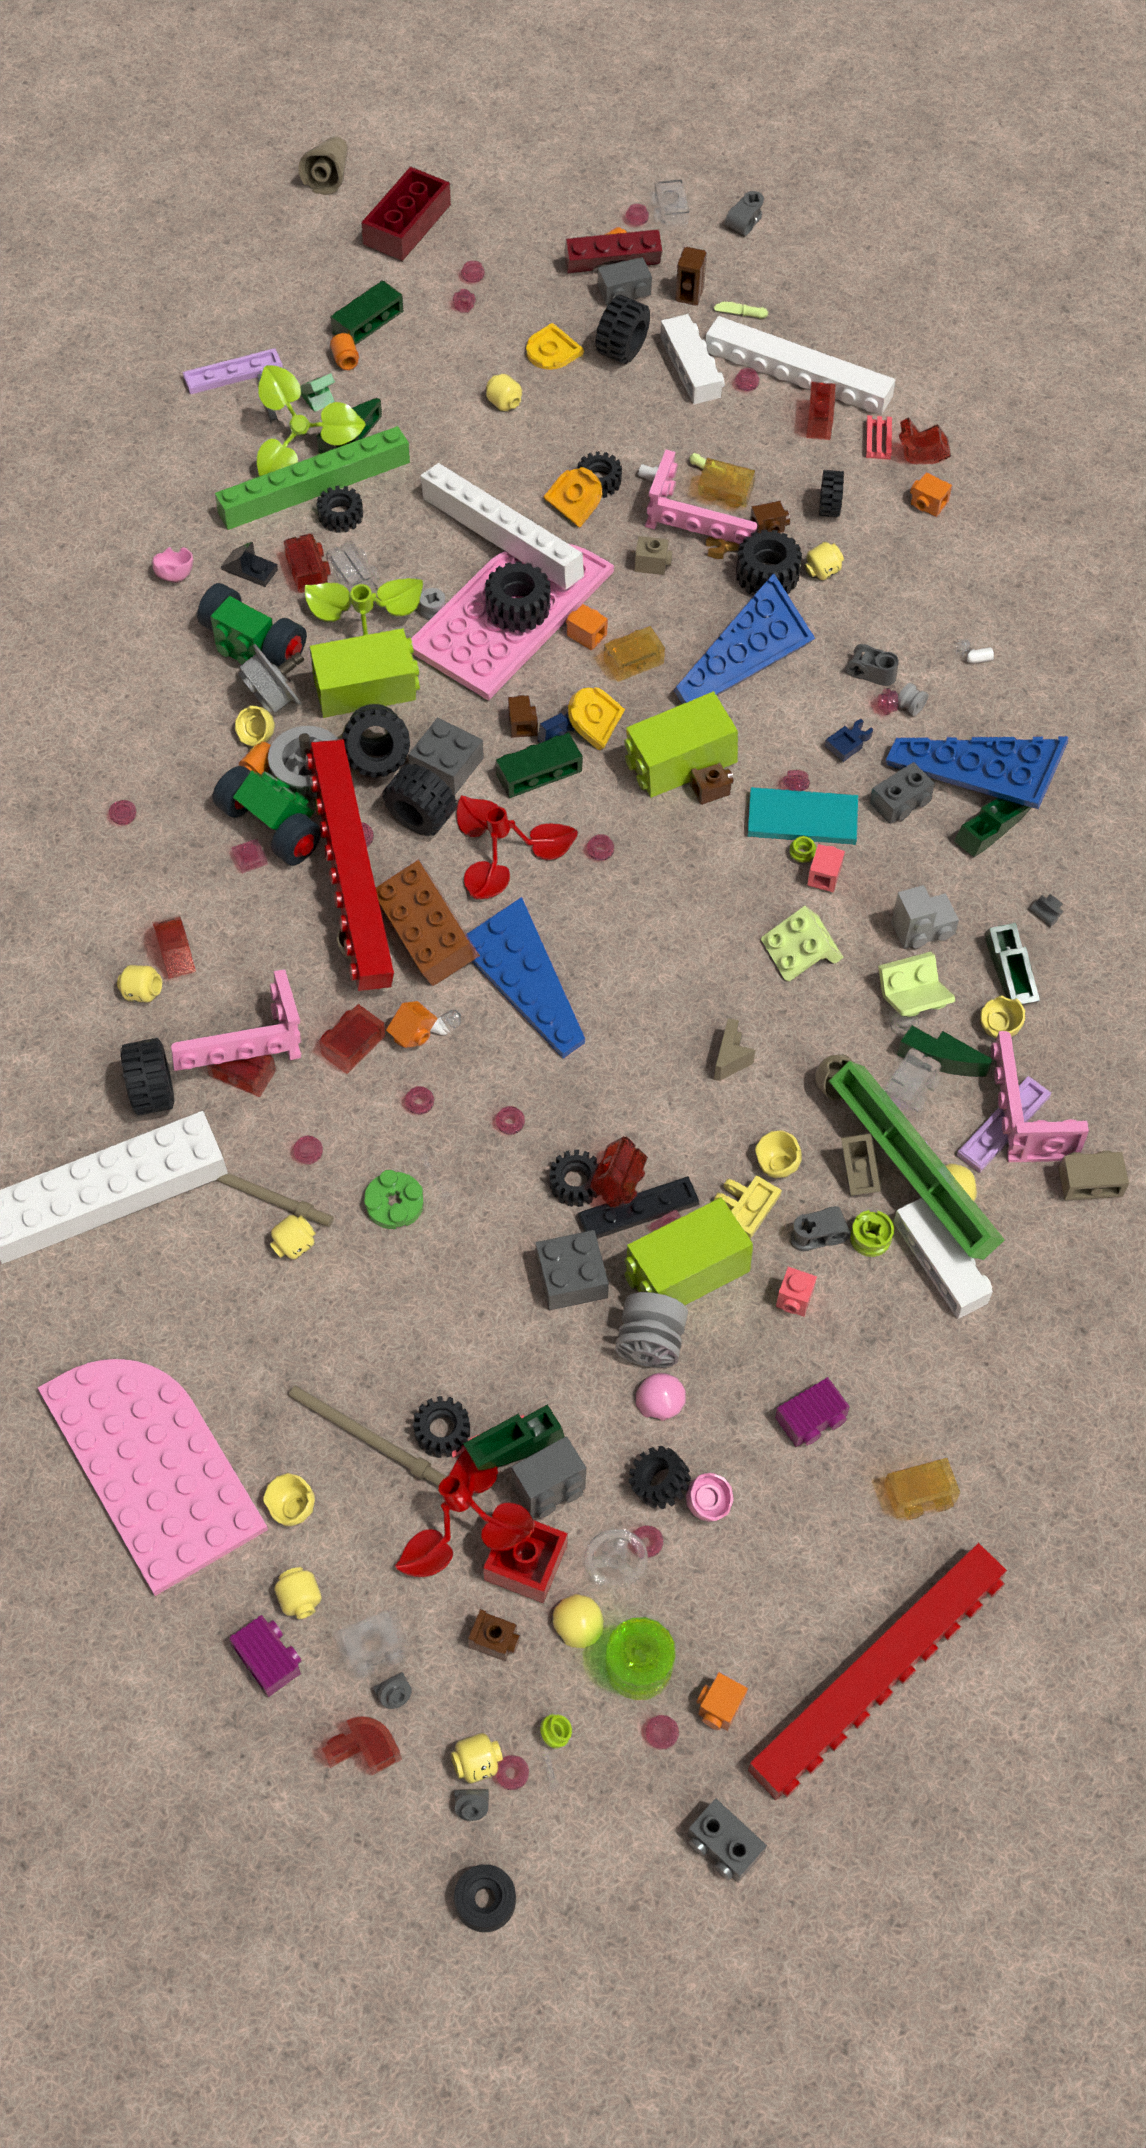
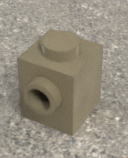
[634,536,673,575]

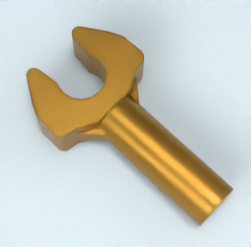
[706,536,740,559]

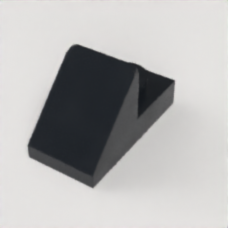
[221,542,278,587]

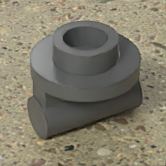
[1030,894,1064,927]
[373,1672,412,1709]
[455,1789,489,1821]

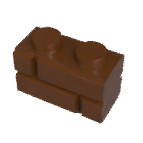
[675,247,707,306]

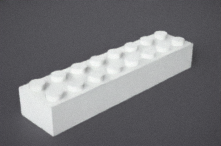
[0,1111,228,1264]

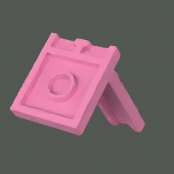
[645,450,757,544]
[171,969,301,1071]
[991,1031,1089,1162]

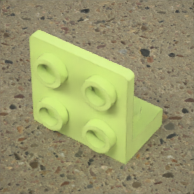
[761,906,844,981]
[878,952,955,1017]

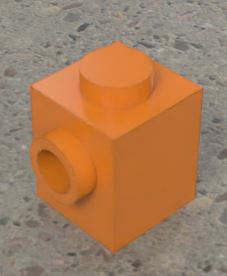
[910,472,952,517]
[566,604,608,651]
[386,1001,438,1048]
[697,1672,748,1731]

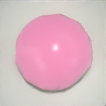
[152,547,193,582]
[636,1373,686,1421]
[685,1473,733,1522]

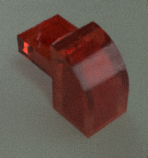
[899,418,951,464]
[152,915,196,979]
[322,1716,402,1776]

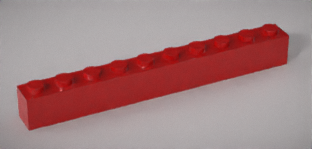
[306,739,394,991]
[748,1543,1007,1800]

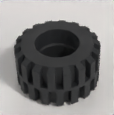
[595,294,650,364]
[736,530,802,594]
[485,562,550,632]
[342,707,410,778]
[382,764,457,836]
[120,1037,175,1116]

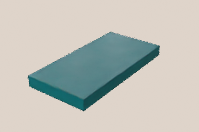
[747,787,858,845]

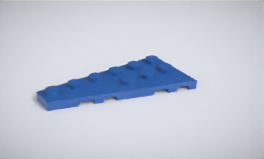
[673,573,815,704]
[886,736,1068,809]
[467,897,585,1059]

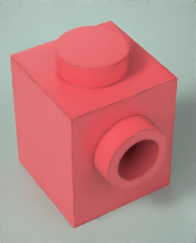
[807,844,845,892]
[776,1267,817,1317]

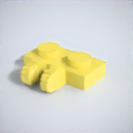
[714,1175,782,1239]

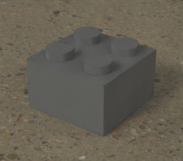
[408,717,484,795]
[535,1230,609,1311]
[511,1436,586,1518]

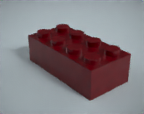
[361,166,451,261]

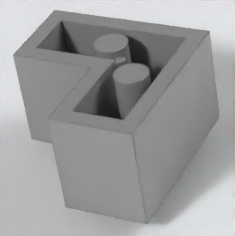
[891,885,959,949]

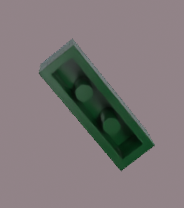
[330,280,403,345]
[496,733,583,799]

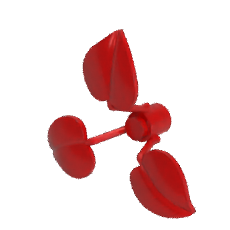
[457,795,578,899]
[395,1449,535,1577]

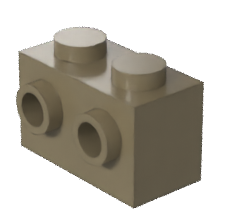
[1058,1150,1129,1201]

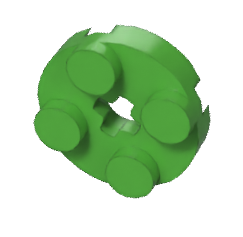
[364,1170,424,1229]

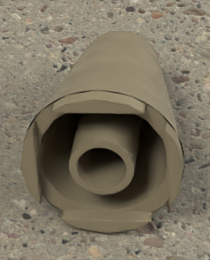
[298,136,348,195]

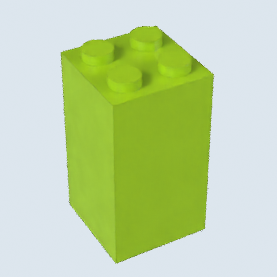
[310,628,420,718]
[624,691,738,798]
[624,1197,753,1305]

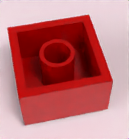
[483,1520,568,1604]

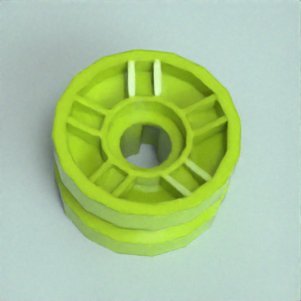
[850,1210,894,1257]

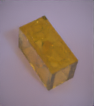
[698,458,755,508]
[604,626,665,682]
[884,1458,960,1520]

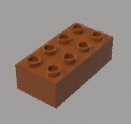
[376,859,480,986]

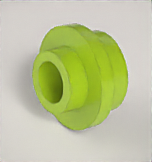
[789,836,817,863]
[540,1714,572,1749]

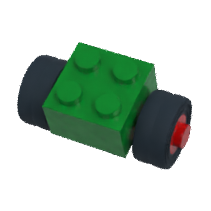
[197,583,307,667]
[212,766,321,866]

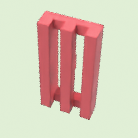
[866,415,892,459]

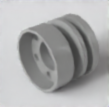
[615,1292,688,1368]

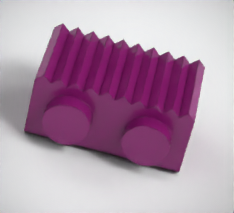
[775,1377,850,1447]
[229,1615,302,1698]

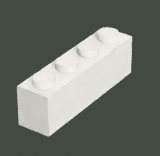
[660,314,724,404]
[893,1198,993,1319]

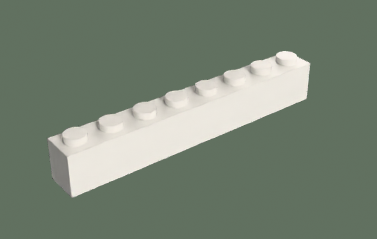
[706,316,896,415]
[420,463,584,589]

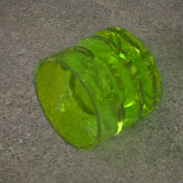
[605,1617,676,1700]

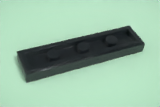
[578,1176,699,1239]

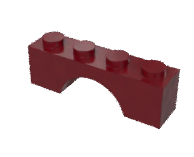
[564,229,662,274]

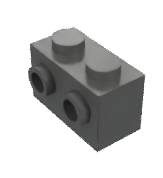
[597,257,652,305]
[870,762,935,824]
[687,1798,767,1883]

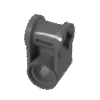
[725,191,764,236]
[846,644,899,686]
[790,1206,851,1252]

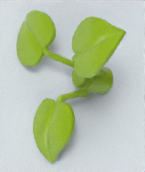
[257,365,365,476]
[305,578,423,635]

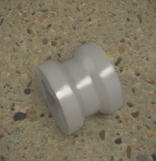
[420,588,445,620]
[896,683,929,716]

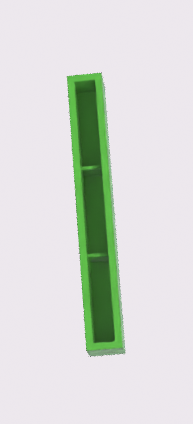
[215,426,410,530]
[829,1061,1005,1260]

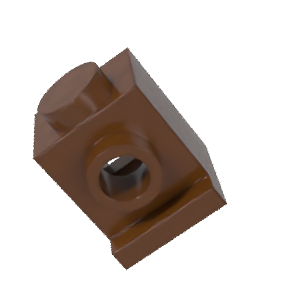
[750,501,790,533]
[508,695,538,738]
[690,763,734,805]
[468,1609,521,1661]

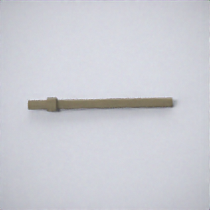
[216,1173,334,1227]
[289,1385,447,1487]

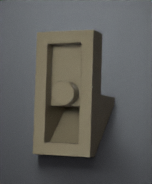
[714,1018,755,1081]
[841,1133,881,1196]

